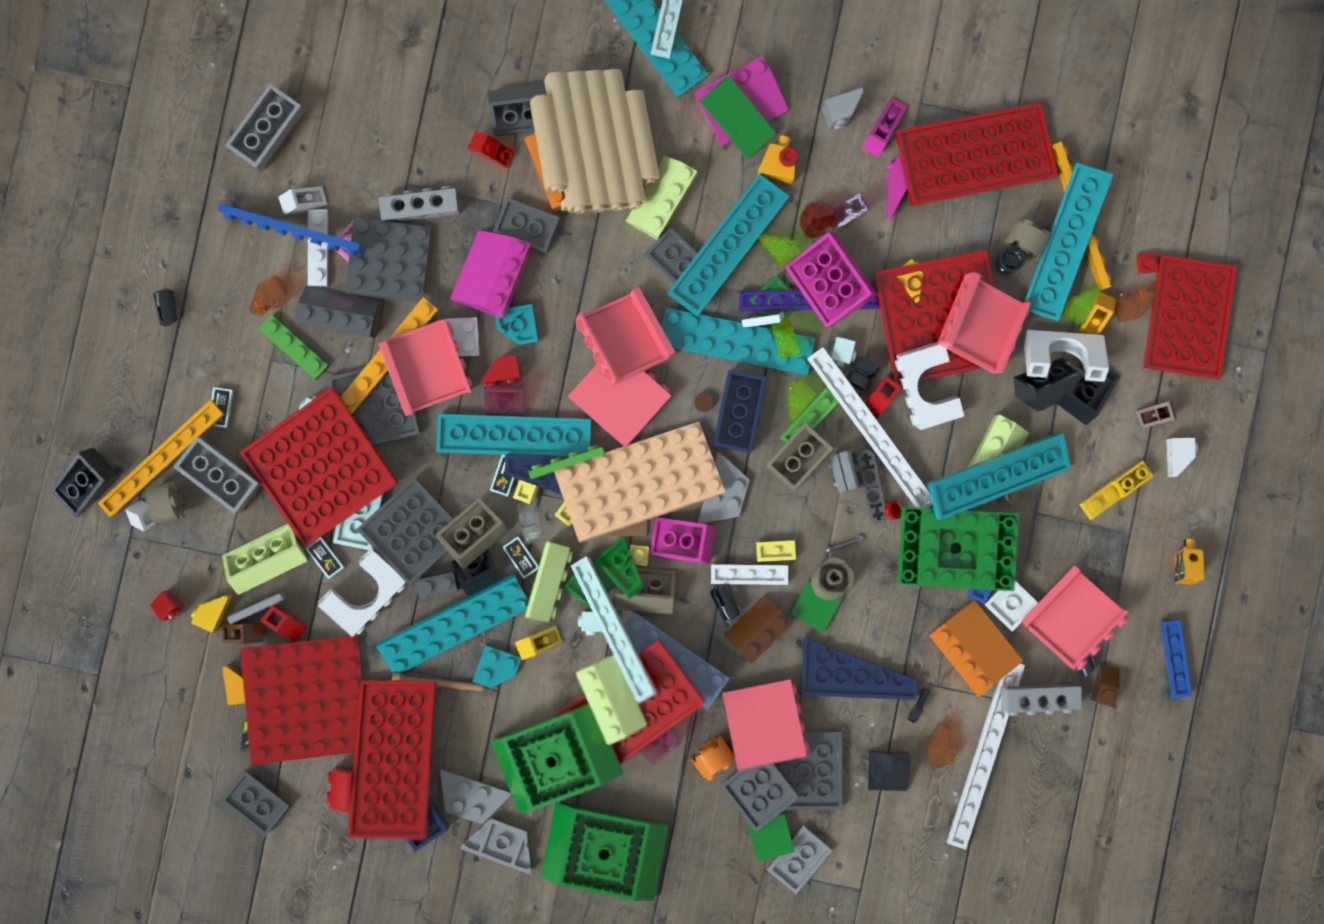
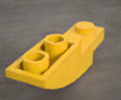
[1079,461,1154,520]

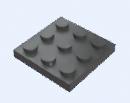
[721,763,801,832]

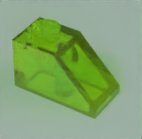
[757,235,800,269]
[1061,288,1101,326]
[771,319,800,360]
[786,380,817,424]

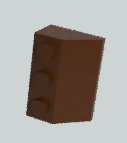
[724,595,793,664]

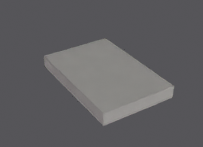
[766,825,833,895]

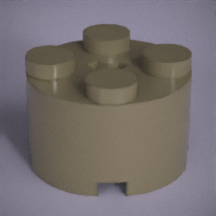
[1004,219,1051,260]
[146,481,185,524]
[811,558,854,601]

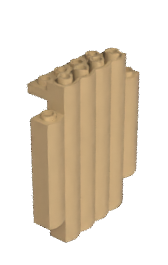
[530,69,660,214]

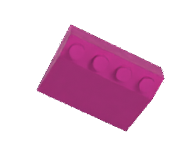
[695,56,789,146]
[450,230,532,319]
[784,232,878,328]

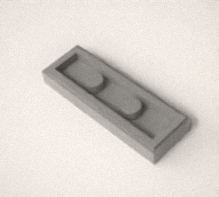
[227,593,287,624]

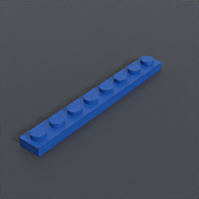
[217,204,366,256]

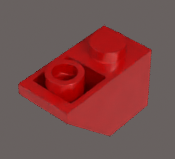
[467,132,515,168]
[481,355,521,387]
[864,376,902,420]
[150,590,185,622]
[261,604,308,642]

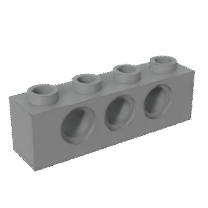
[379,186,460,222]
[1001,684,1082,716]

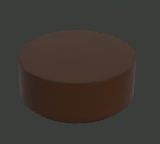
[694,393,713,412]

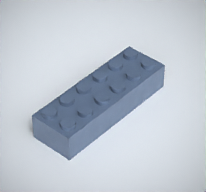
[624,611,730,710]

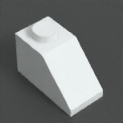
[279,187,327,215]
[1166,438,1198,477]

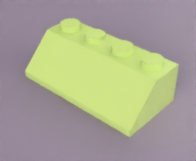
[626,156,697,240]
[969,415,1029,501]
[222,524,307,595]
[525,541,573,622]
[576,654,648,744]

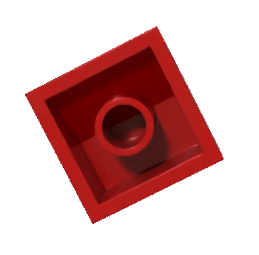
[327,767,353,813]

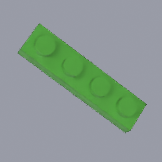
[258,314,329,380]
[779,387,838,444]
[529,445,604,480]

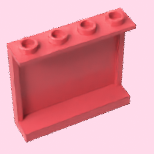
[937,272,1031,374]
[575,287,675,386]
[378,319,473,416]
[568,364,671,447]
[1021,566,1128,672]
[722,679,810,771]

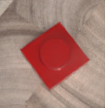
[1136,253,1158,274]

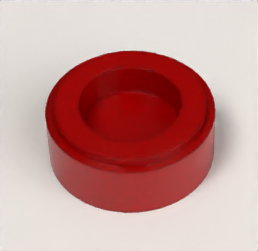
[779,147,798,167]
[884,500,902,520]

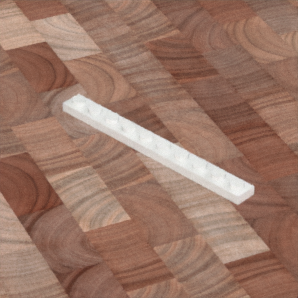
[807,347,933,508]
[946,664,1025,849]

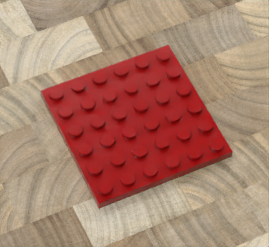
[873,250,994,385]
[239,387,398,548]
[240,635,362,765]

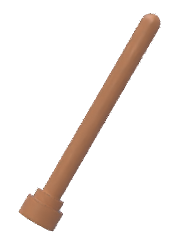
[392,672,485,691]

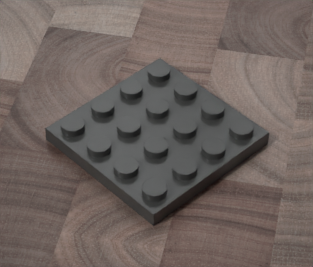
[345,217,431,302]
[327,369,420,446]
[356,477,453,586]
[776,731,842,810]

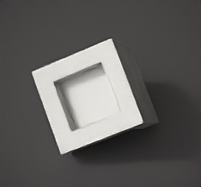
[125,500,155,531]

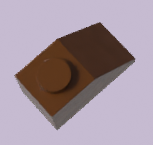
[222,623,264,644]
[1090,663,1120,707]

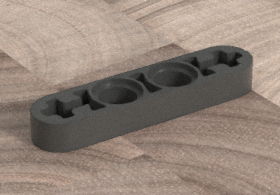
[857,450,887,523]

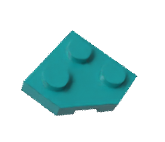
[495,304,539,345]
[473,645,521,688]

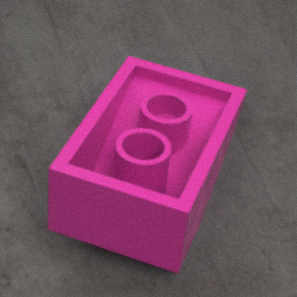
[649,517,716,565]

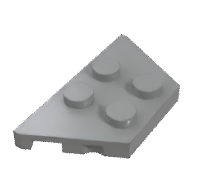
[697,452,749,524]
[440,769,511,824]
[460,817,531,875]

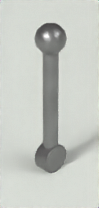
[826,535,864,553]

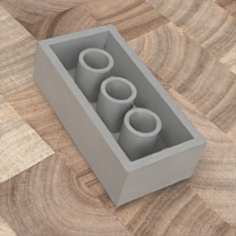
[225,84,306,172]
[174,436,262,514]

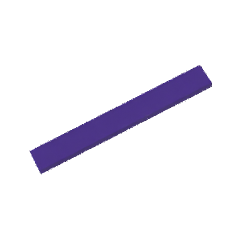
[739,289,880,311]

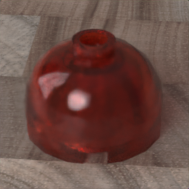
[800,202,839,239]

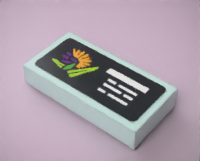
[742,312,784,327]
[211,387,234,428]
[490,455,515,497]
[502,536,539,579]
[306,537,345,579]

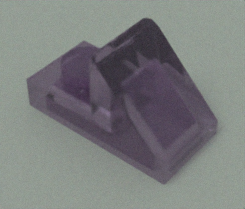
[830,193,870,228]

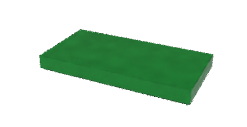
[699,75,776,159]

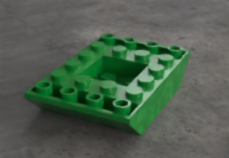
[897,507,1019,591]
[490,703,624,813]
[540,802,669,901]

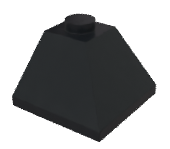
[452,549,497,597]
[868,751,910,791]

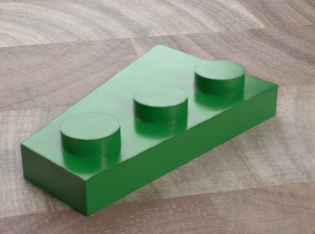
[594,536,644,599]

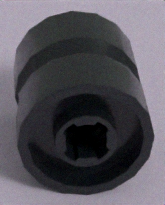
[995,247,1025,275]
[846,357,880,392]

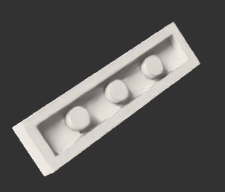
[308,210,329,287]
[711,564,788,585]

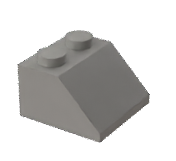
[822,88,863,131]

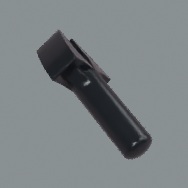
[907,688,930,723]

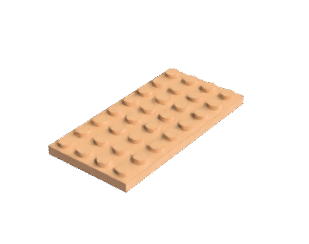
[554,422,725,543]

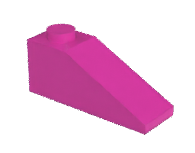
[862,97,908,157]
[886,156,907,220]

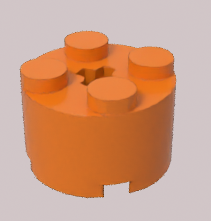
[690,735,735,781]

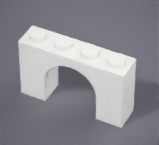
[1024,330,1109,382]
[895,342,964,430]
[318,547,406,637]

